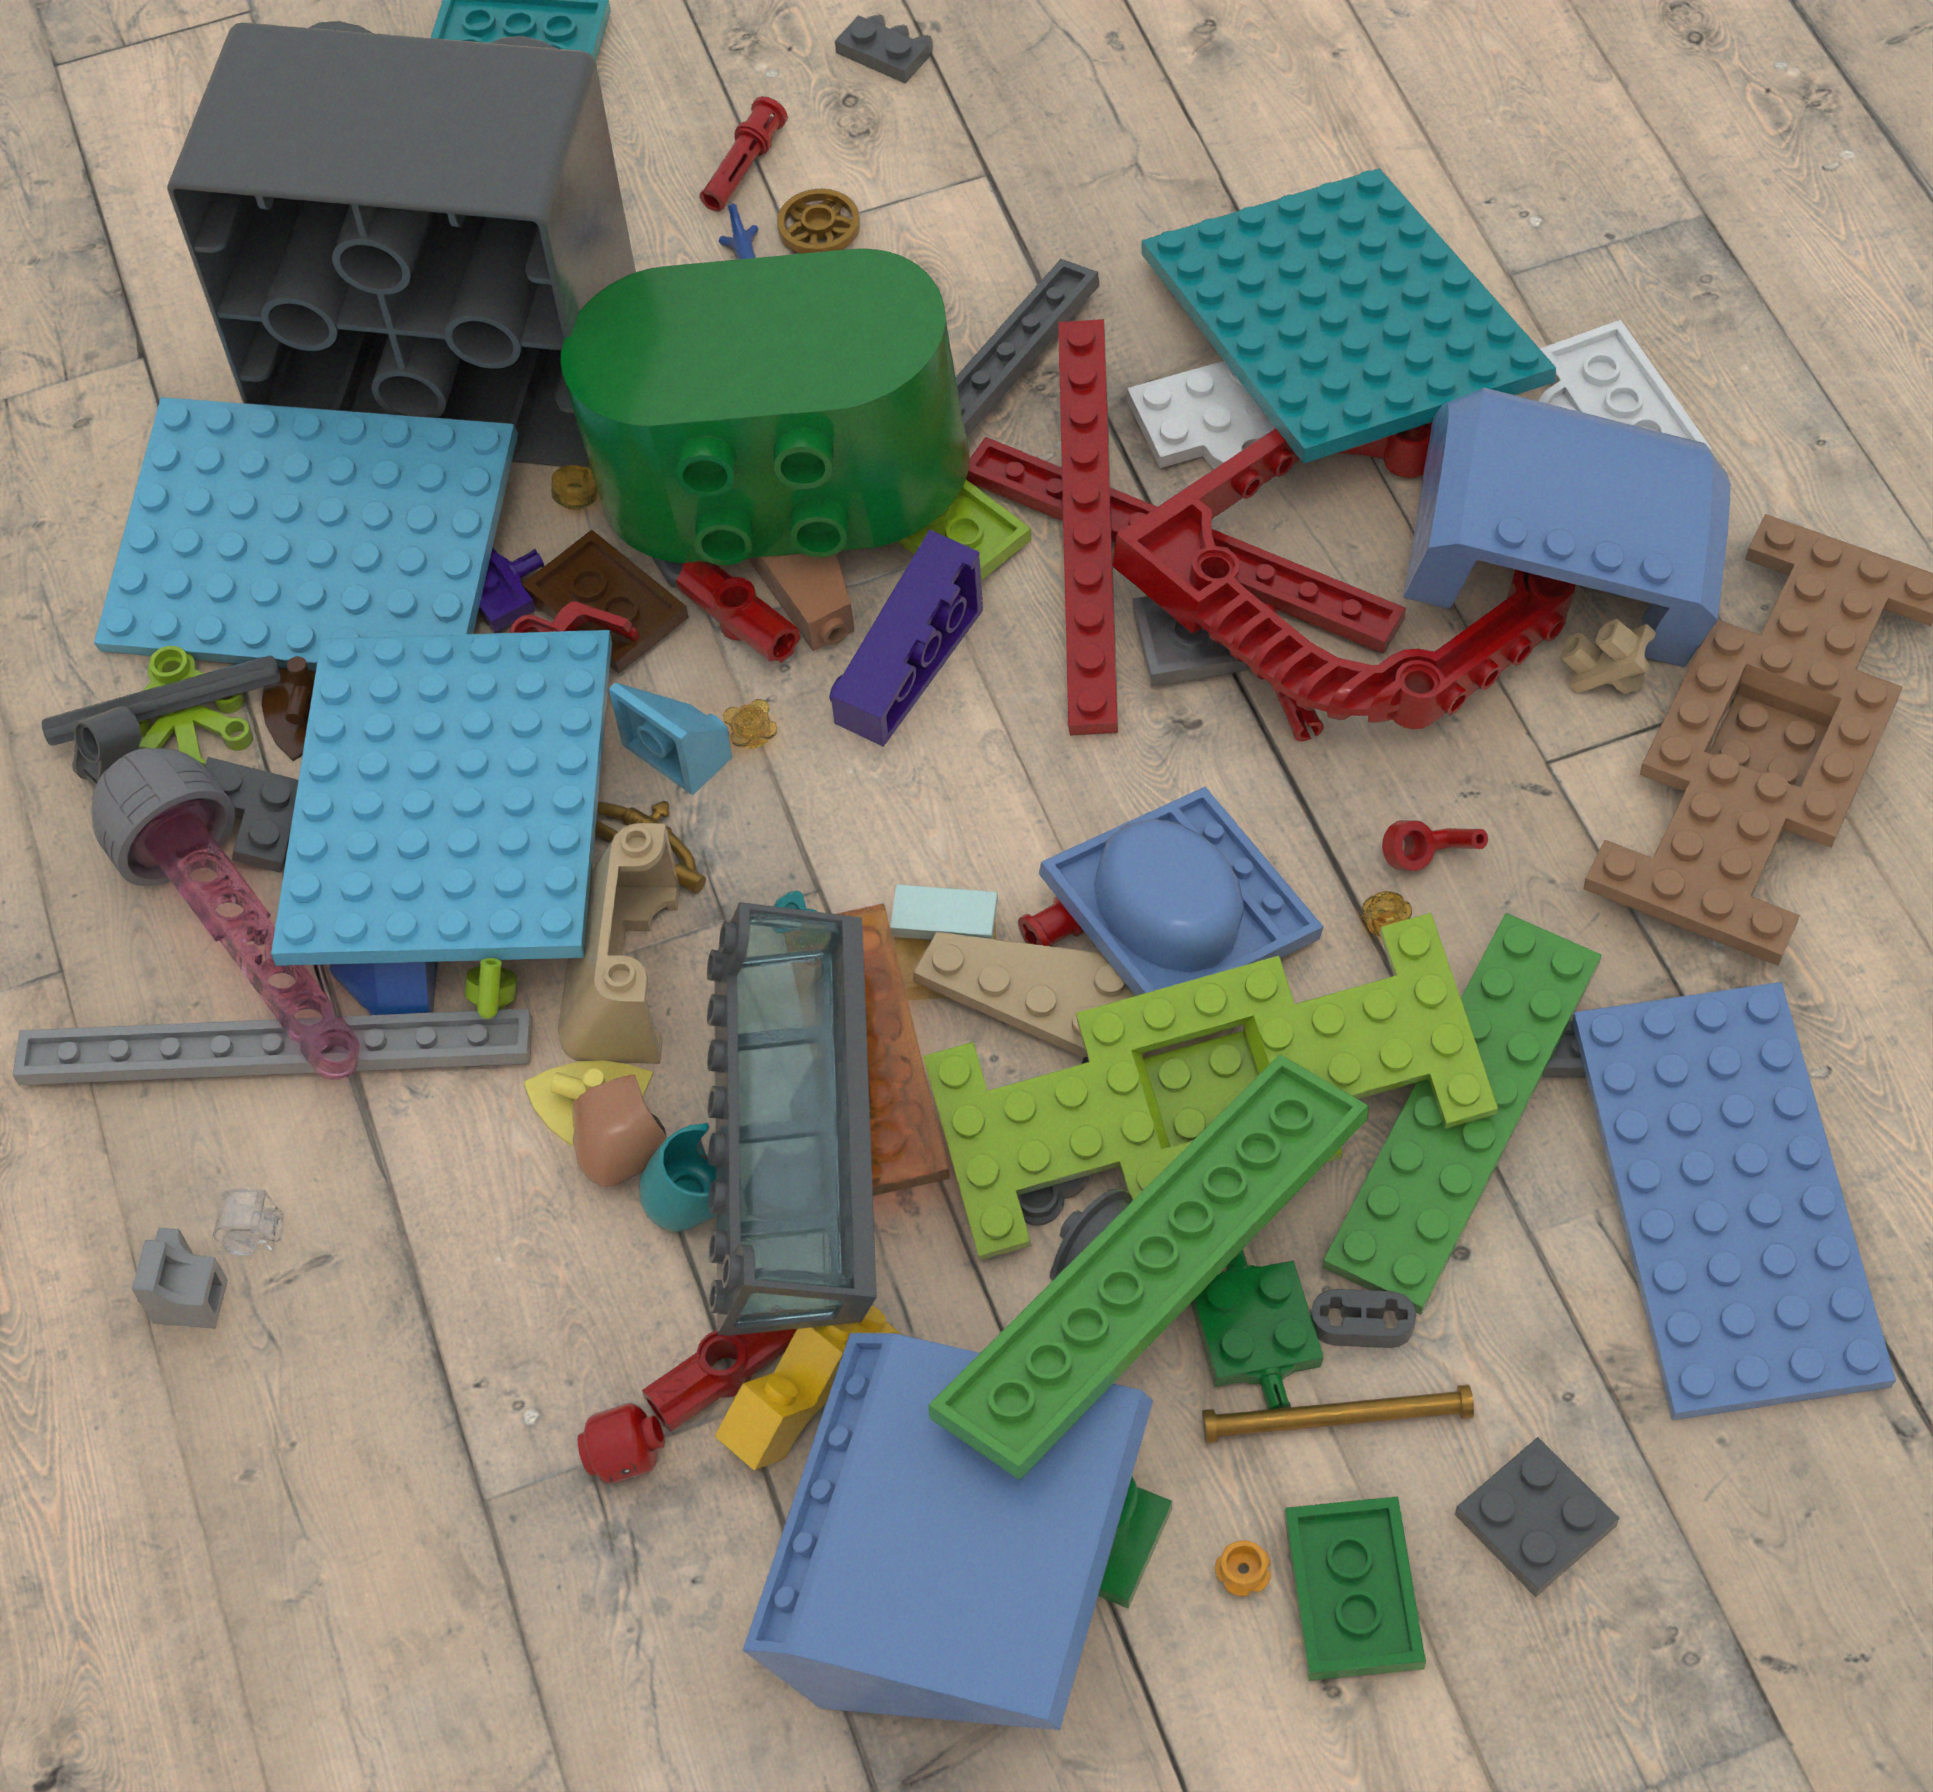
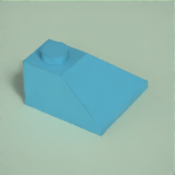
[609,682,732,795]

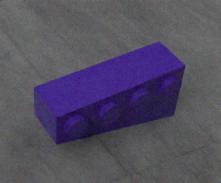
[829,529,983,747]

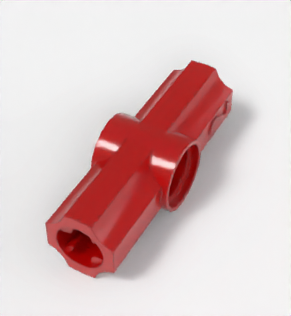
[676,561,801,663]
[642,1297,797,1432]

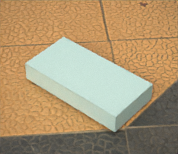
[890,884,998,940]

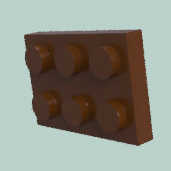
[522,530,689,674]

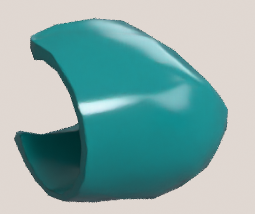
[639,1123,741,1232]

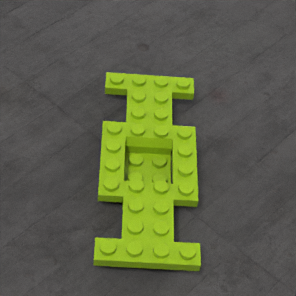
[923,913,1498,1261]

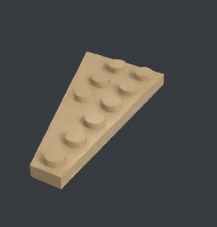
[913,932,1235,1059]

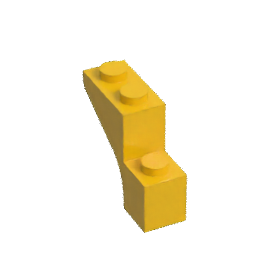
[714,1306,900,1471]

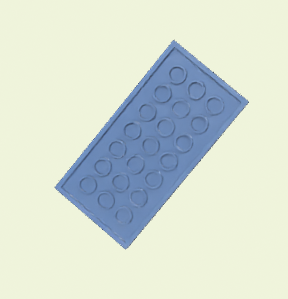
[1572,982,1896,1420]

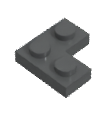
[205,757,298,873]

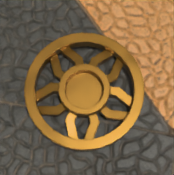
[777,189,860,254]

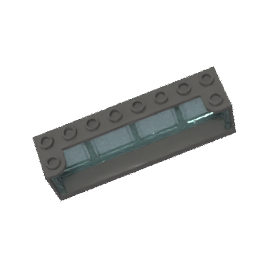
[707,902,877,1336]

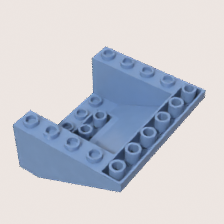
[743,1333,1153,1730]

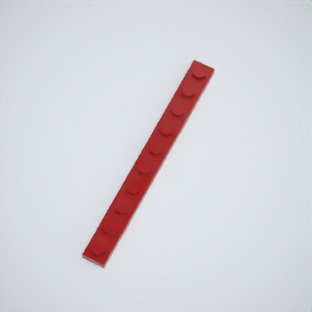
[1058,319,1118,735]
[966,437,1406,654]

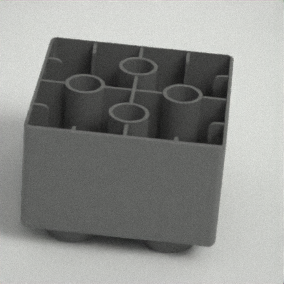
[167,21,636,469]

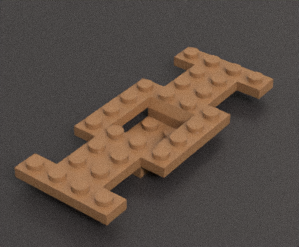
[1583,514,1933,966]

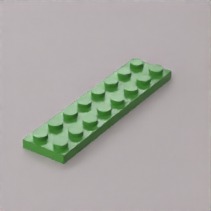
[1323,913,1602,1315]

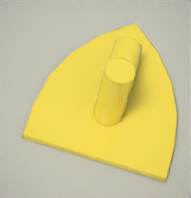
[523,1060,654,1146]

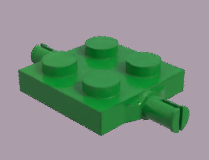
[1191,1249,1324,1409]

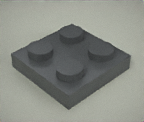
[1455,1437,1619,1597]

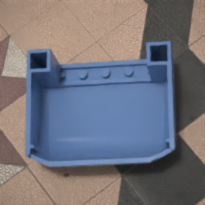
[1403,388,1731,667]

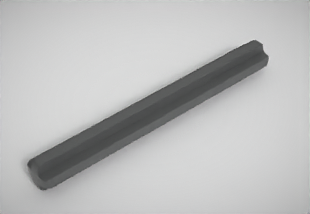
[42,655,281,746]

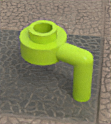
[465,958,517,1019]

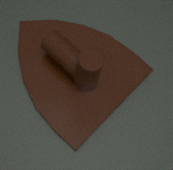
[262,656,316,761]

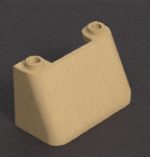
[558,823,680,1064]

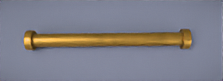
[1202,1384,1474,1444]

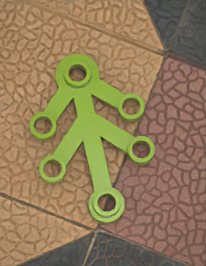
[138,646,253,767]

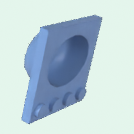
[1039,787,1324,996]

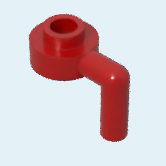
[1382,820,1488,871]

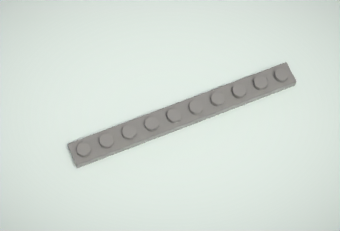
[13,1008,533,1085]

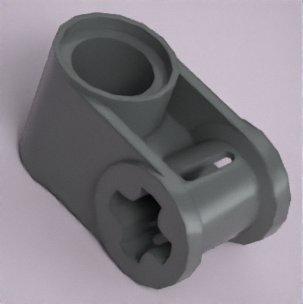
[72,706,141,786]

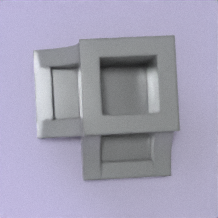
[132,1227,228,1329]

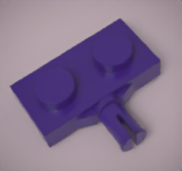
[478,548,544,633]

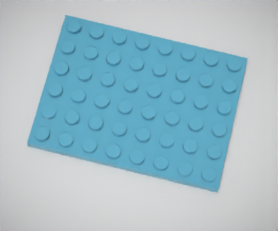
[94,397,518,671]
[271,630,612,966]

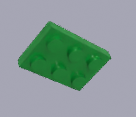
[1284,1496,1426,1681]

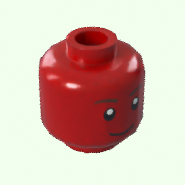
[577,1403,665,1484]

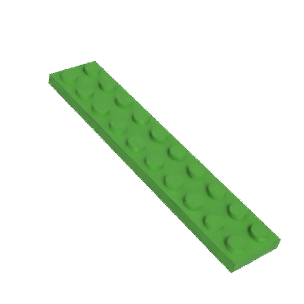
[928,1054,1368,1480]

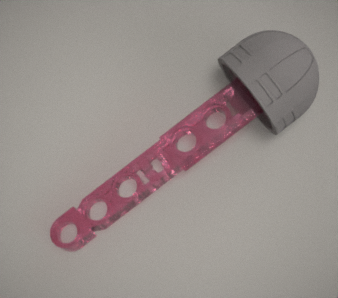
[92,748,360,1080]

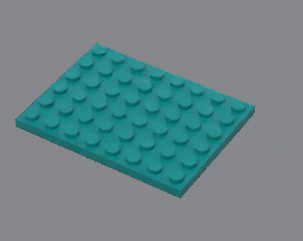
[1141,168,1556,464]

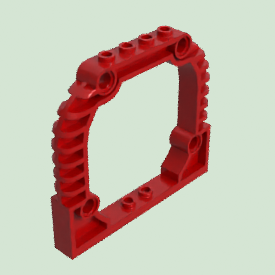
[1112,422,1576,730]

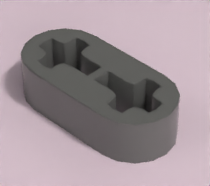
[1311,1289,1416,1348]

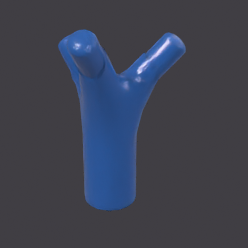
[719,204,759,259]

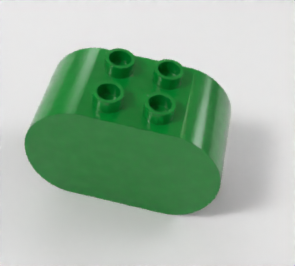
[561,248,970,565]

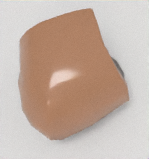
[572,1074,667,1188]

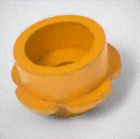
[1215,1540,1271,1597]

